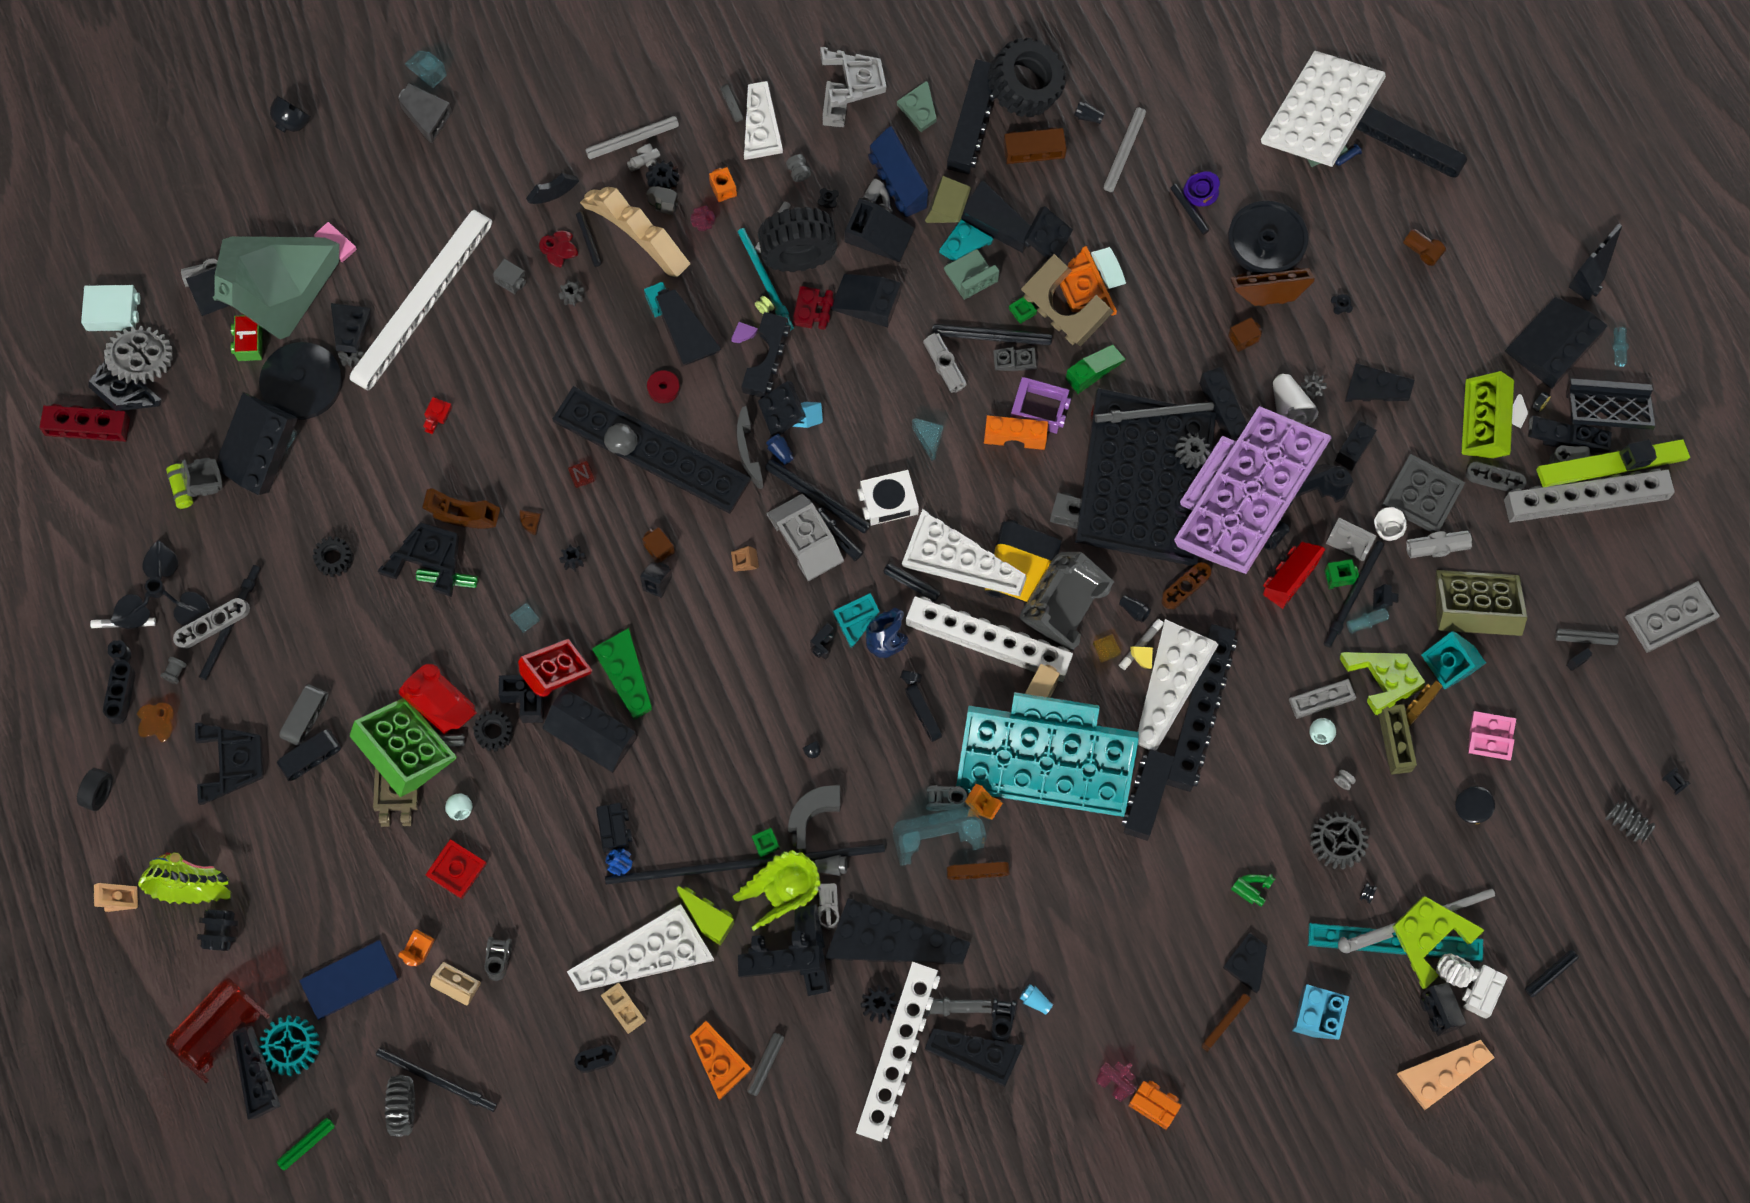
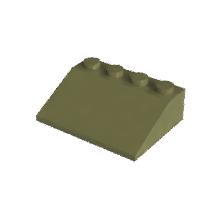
[1436,570,1527,636]

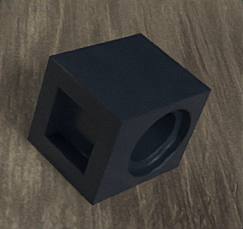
[1619,439,1657,471]

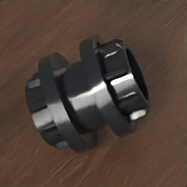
[197,909,238,951]

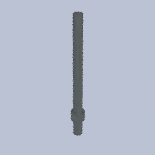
[1095,402,1214,423]

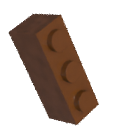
[1004,127,1066,164]

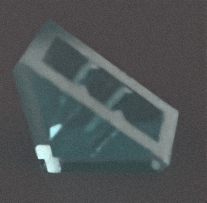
[912,418,944,461]

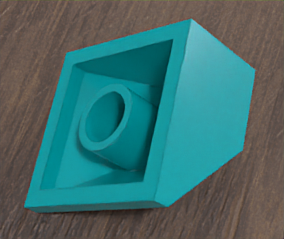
[1421,631,1486,689]

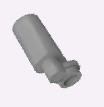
[862,179,893,213]

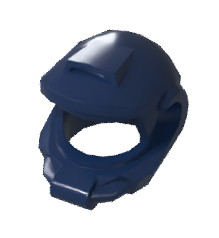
[866,608,909,658]

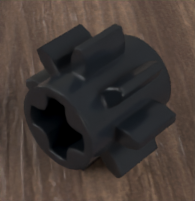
[559,544,586,572]

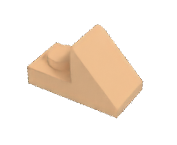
[94,883,138,912]

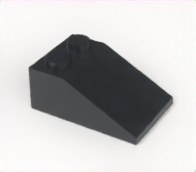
[831,274,901,328]

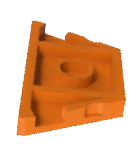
[1059,246,1117,315]

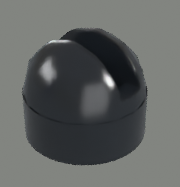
[802,741,821,759]

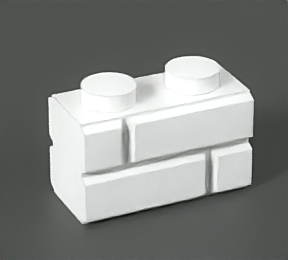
[1462,965,1507,1019]

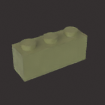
[1378,704,1417,775]

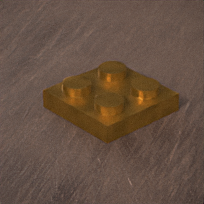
[1406,681,1442,727]

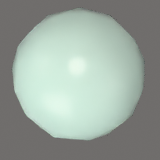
[1309,718,1336,745]
[445,793,473,820]

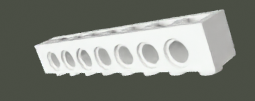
[906,596,1073,682]
[856,962,940,1142]

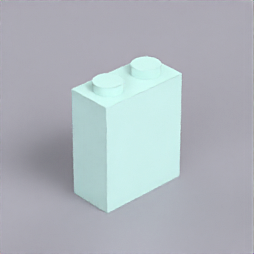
[81,285,140,331]

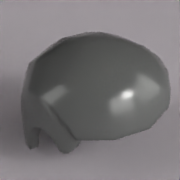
[604,423,638,456]

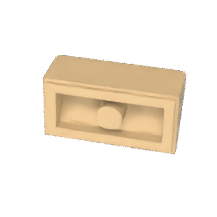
[430,962,481,1005]

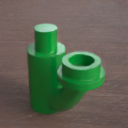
[1231,873,1276,907]

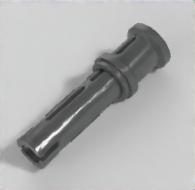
[925,997,992,1017]

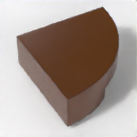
[520,510,541,535]

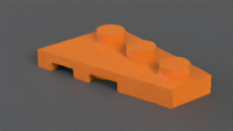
[690,1021,752,1101]

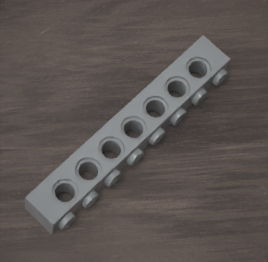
[1504,469,1675,523]

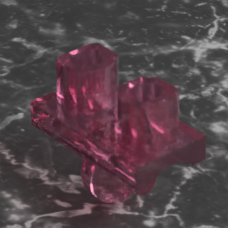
[1096,1062,1137,1102]

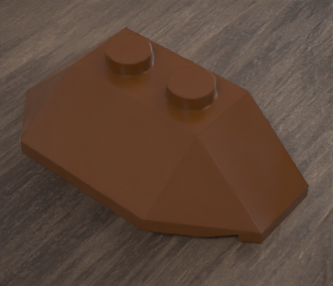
[1231,268,1315,306]

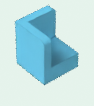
[792,402,823,428]

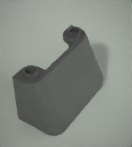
[1020,552,1114,650]

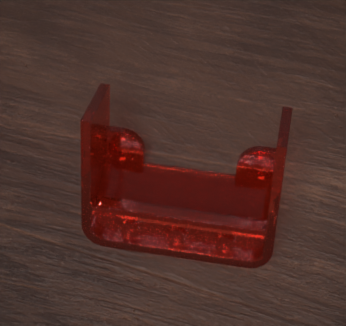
[166,978,270,1083]

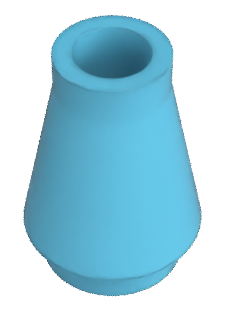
[1019,984,1053,1015]

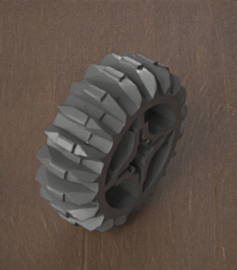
[1310,811,1369,870]
[385,1075,415,1137]

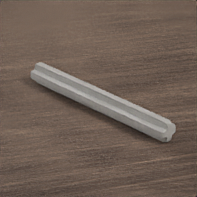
[1104,107,1146,192]
[586,116,679,159]

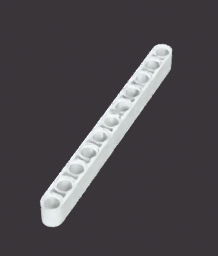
[350,210,492,390]

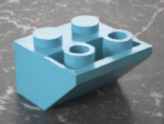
[1292,984,1349,1040]

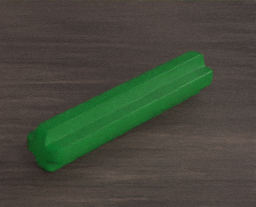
[416,569,478,588]
[277,1118,335,1170]

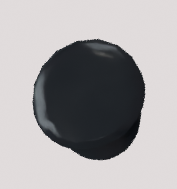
[1455,786,1495,824]

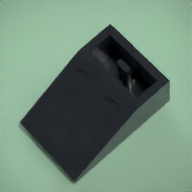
[845,198,915,262]

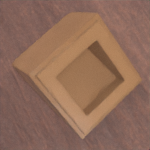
[731,546,759,572]

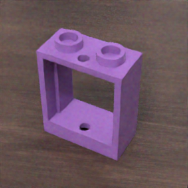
[1010,377,1071,434]

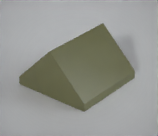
[925,176,971,223]

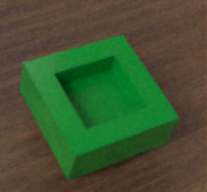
[1009,297,1037,324]
[751,828,780,857]

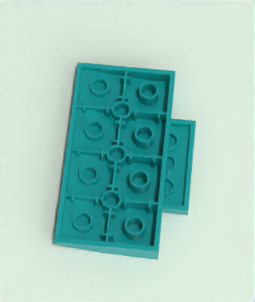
[956,692,1139,817]

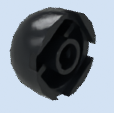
[270,96,311,133]

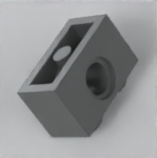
[1050,493,1081,529]

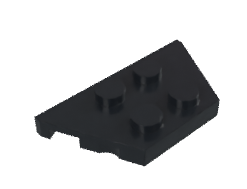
[88,359,162,411]

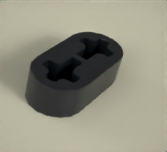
[574,1045,616,1073]

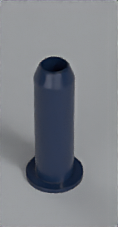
[1335,144,1362,166]

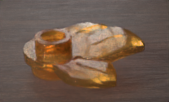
[137,703,174,743]

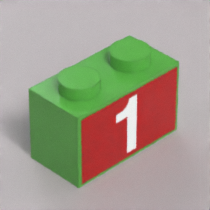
[231,315,263,361]

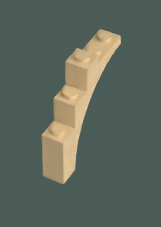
[580,187,690,277]

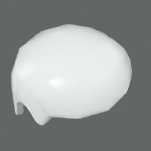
[1374,507,1407,541]

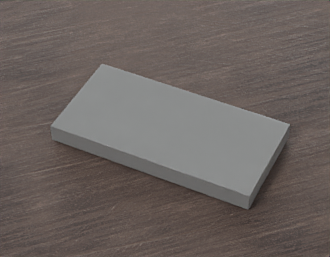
[1625,581,1720,653]

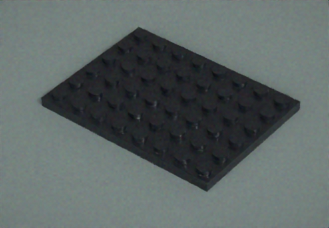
[1075,388,1216,566]

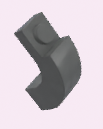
[788,785,840,853]

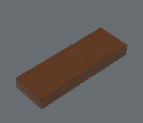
[1201,994,1251,1052]

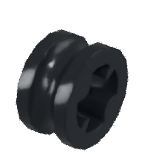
[1359,882,1377,904]

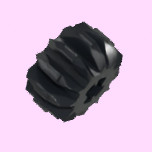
[646,159,680,190]
[861,985,898,1024]

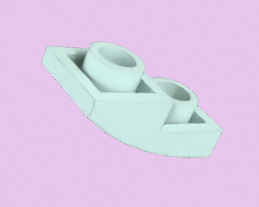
[1091,247,1126,289]

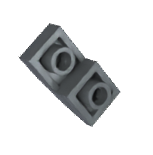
[993,347,1037,371]

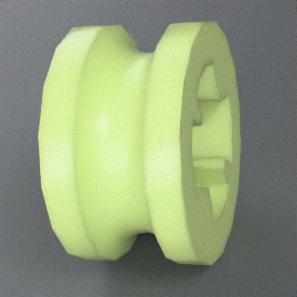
[755,296,775,314]

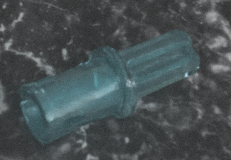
[1612,327,1629,367]
[1346,608,1389,634]

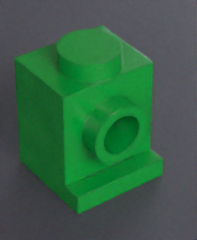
[1324,559,1358,589]

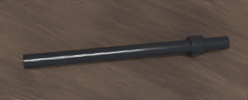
[1323,541,1384,648]
[199,565,261,680]
[376,1048,497,1112]

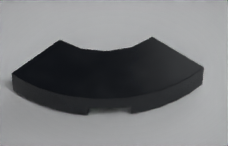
[526,173,579,204]

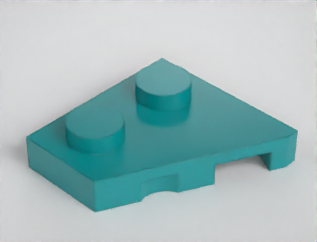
[939,220,993,261]
[833,593,880,648]

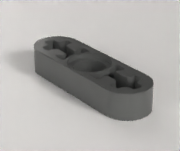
[1466,462,1526,492]

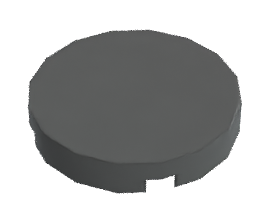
[720,84,743,122]

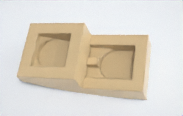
[601,983,646,1034]

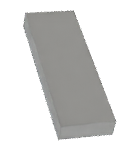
[1289,679,1356,719]

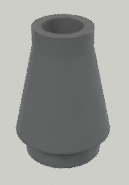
[815,855,847,876]

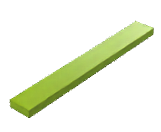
[1536,439,1690,488]

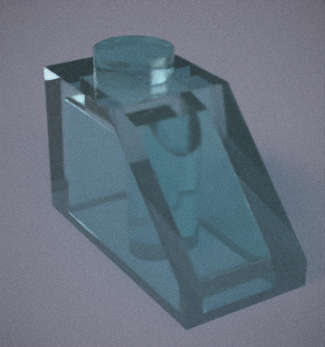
[405,51,447,88]

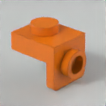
[965,784,1003,820]
[398,929,435,966]

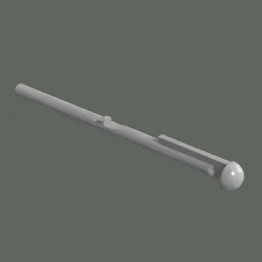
[1338,889,1495,953]

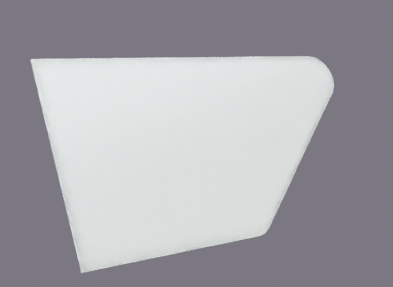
[1512,394,1528,428]

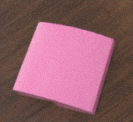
[1468,711,1516,760]

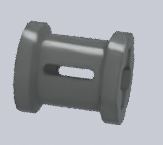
[160,657,187,684]

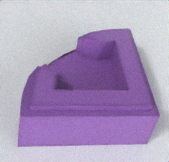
[731,322,758,343]

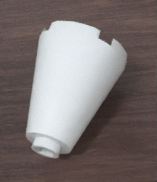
[1273,374,1319,424]

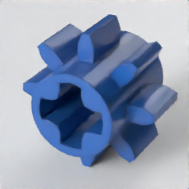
[605,848,632,876]

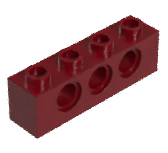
[39,404,130,442]

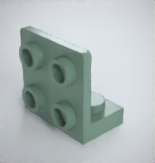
[944,249,999,300]

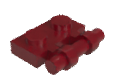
[792,286,834,330]

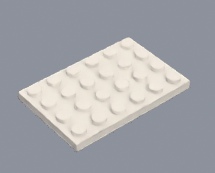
[1261,51,1386,167]

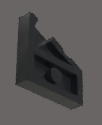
[1223,933,1267,994]

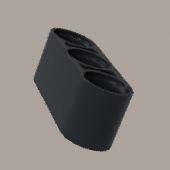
[103,660,135,724]
[277,729,341,781]

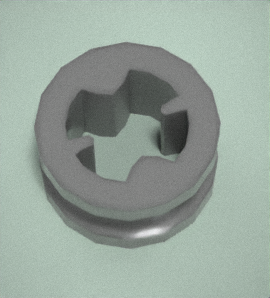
[1334,770,1356,790]

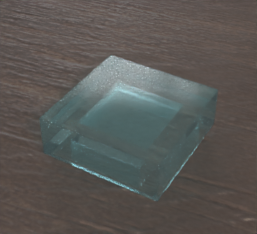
[510,603,540,633]

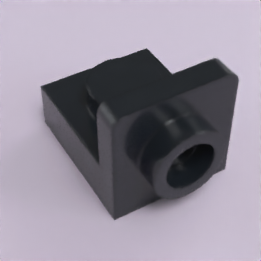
[810,623,834,660]

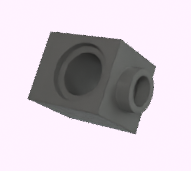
[493,259,526,294]

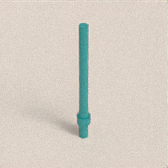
[738,228,794,331]

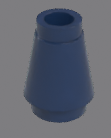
[766,434,794,465]

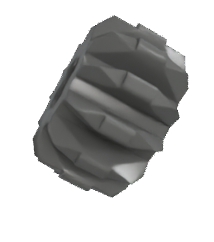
[1175,433,1210,469]

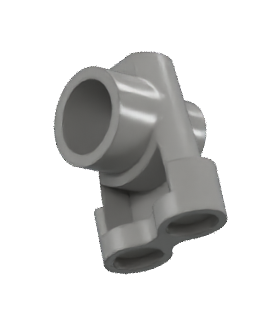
[627,144,660,172]

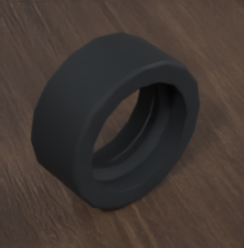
[77,768,113,811]

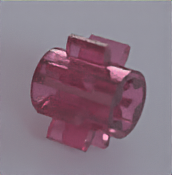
[691,206,715,231]

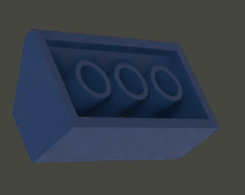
[868,126,928,217]

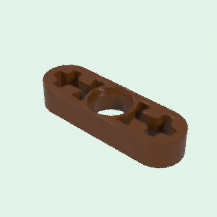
[1161,562,1211,609]
[946,862,1010,880]

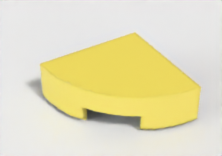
[1130,646,1153,669]

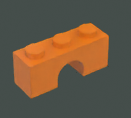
[984,415,1048,450]

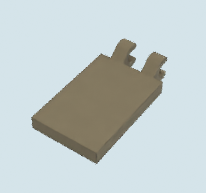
[373,768,418,827]

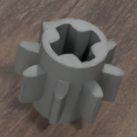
[559,280,584,307]
[338,345,364,369]
[1301,372,1327,399]

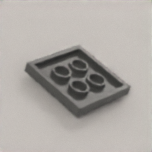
[1382,454,1465,533]

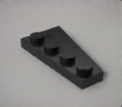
[232,1026,281,1119]
[924,1029,1023,1087]

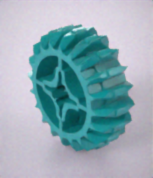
[259,1015,320,1076]

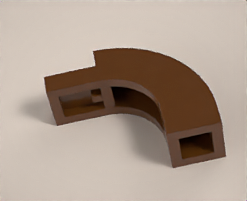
[422,488,500,529]

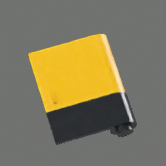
[984,519,1062,603]

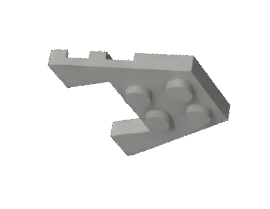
[820,47,886,107]

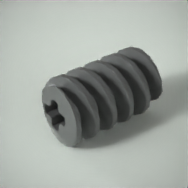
[1605,801,1656,844]

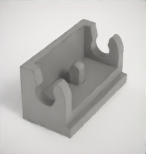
[823,81,847,127]
[1326,518,1376,561]

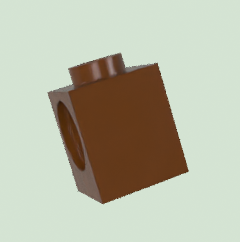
[1228,317,1262,352]
[642,527,675,564]

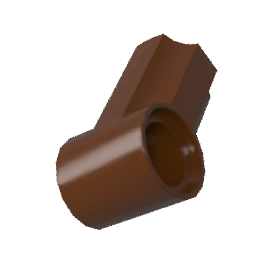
[1403,229,1446,266]

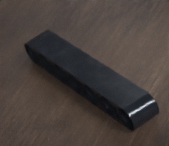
[1355,106,1467,178]

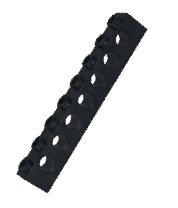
[1166,624,1238,792]

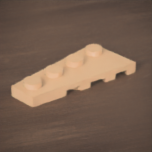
[1397,1040,1494,1110]

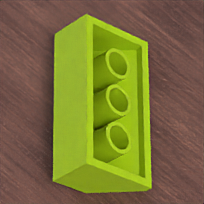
[1462,371,1514,458]

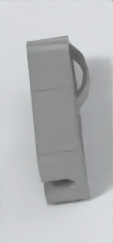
[818,883,839,930]

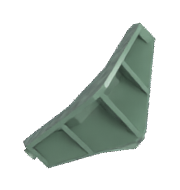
[213,236,339,339]

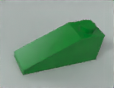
[1066,345,1125,394]

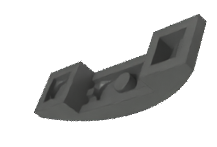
[737,406,763,489]

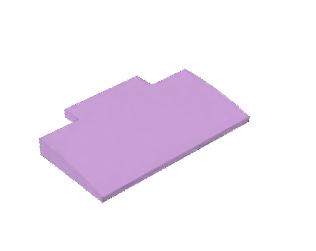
[1174,406,1331,574]

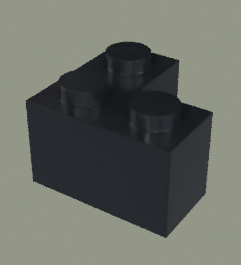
[498,675,544,723]

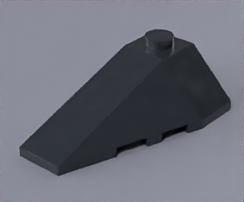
[1569,224,1622,301]

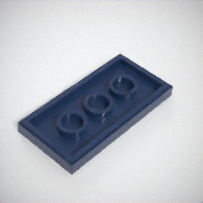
[299,940,399,1020]

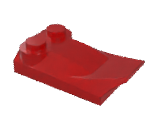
[518,639,593,697]
[399,664,477,734]

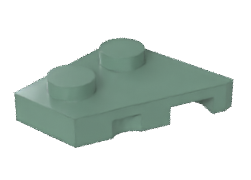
[897,81,936,132]

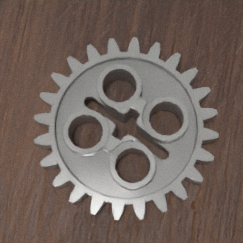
[104,326,173,384]

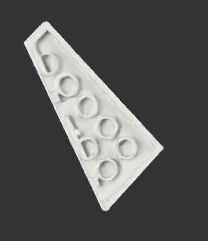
[902,509,1026,596]
[1138,619,1218,751]
[567,904,714,992]

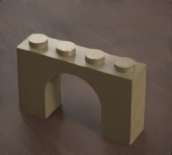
[1021,254,1114,347]

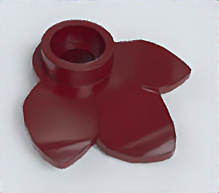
[539,231,578,268]

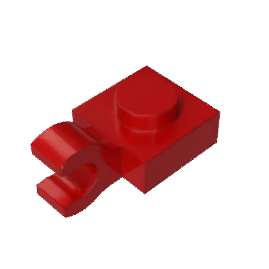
[423,397,452,434]

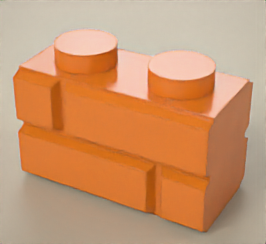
[1128,1080,1182,1130]

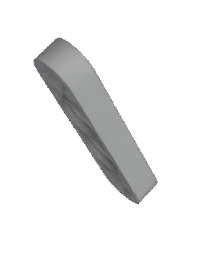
[173,598,250,649]

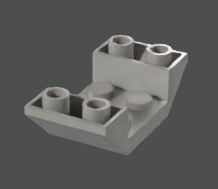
[766,494,844,581]

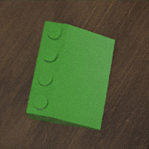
[350,698,457,797]

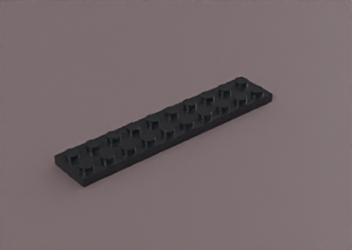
[552,386,751,514]

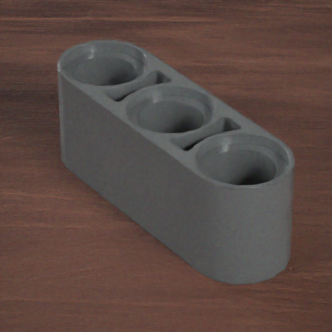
[279,684,329,746]

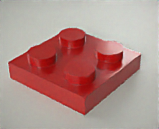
[425,839,487,899]

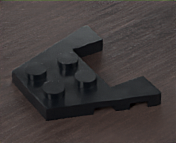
[378,522,459,597]
[195,723,264,805]

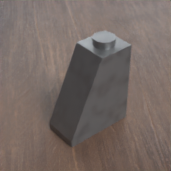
[399,84,452,143]

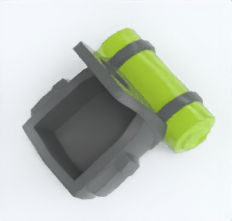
[166,458,222,509]

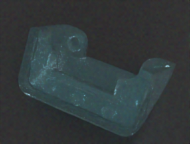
[893,807,986,866]

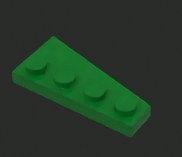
[592,628,652,720]

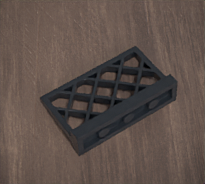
[1566,378,1655,430]

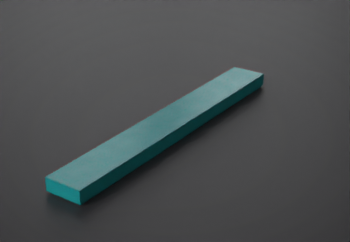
[1308,923,1483,962]

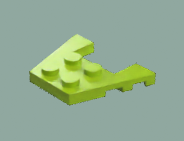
[1340,652,1425,715]
[1392,896,1484,989]

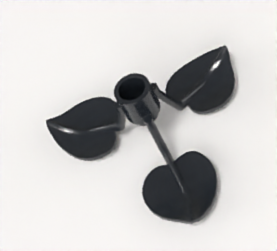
[110,540,210,629]

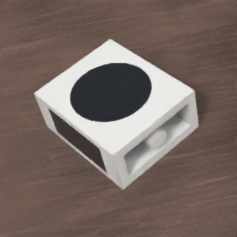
[857,470,919,526]

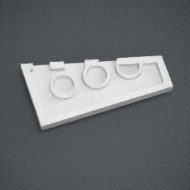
[744,81,783,160]

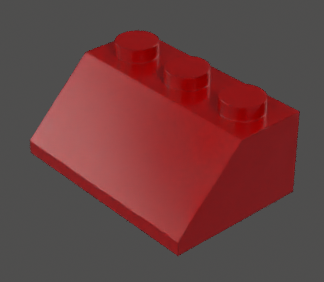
[1263,542,1326,609]

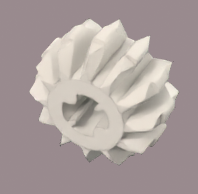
[1436,953,1475,988]

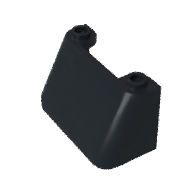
[1277,464,1354,525]

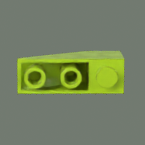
[677,886,734,946]

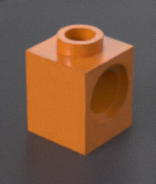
[709,167,737,203]

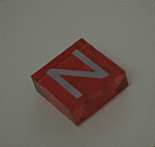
[568,461,595,488]

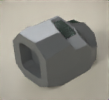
[646,187,678,215]

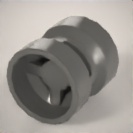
[786,154,811,182]

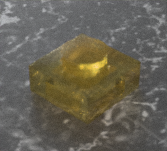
[1093,634,1121,663]

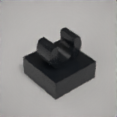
[1373,584,1399,611]

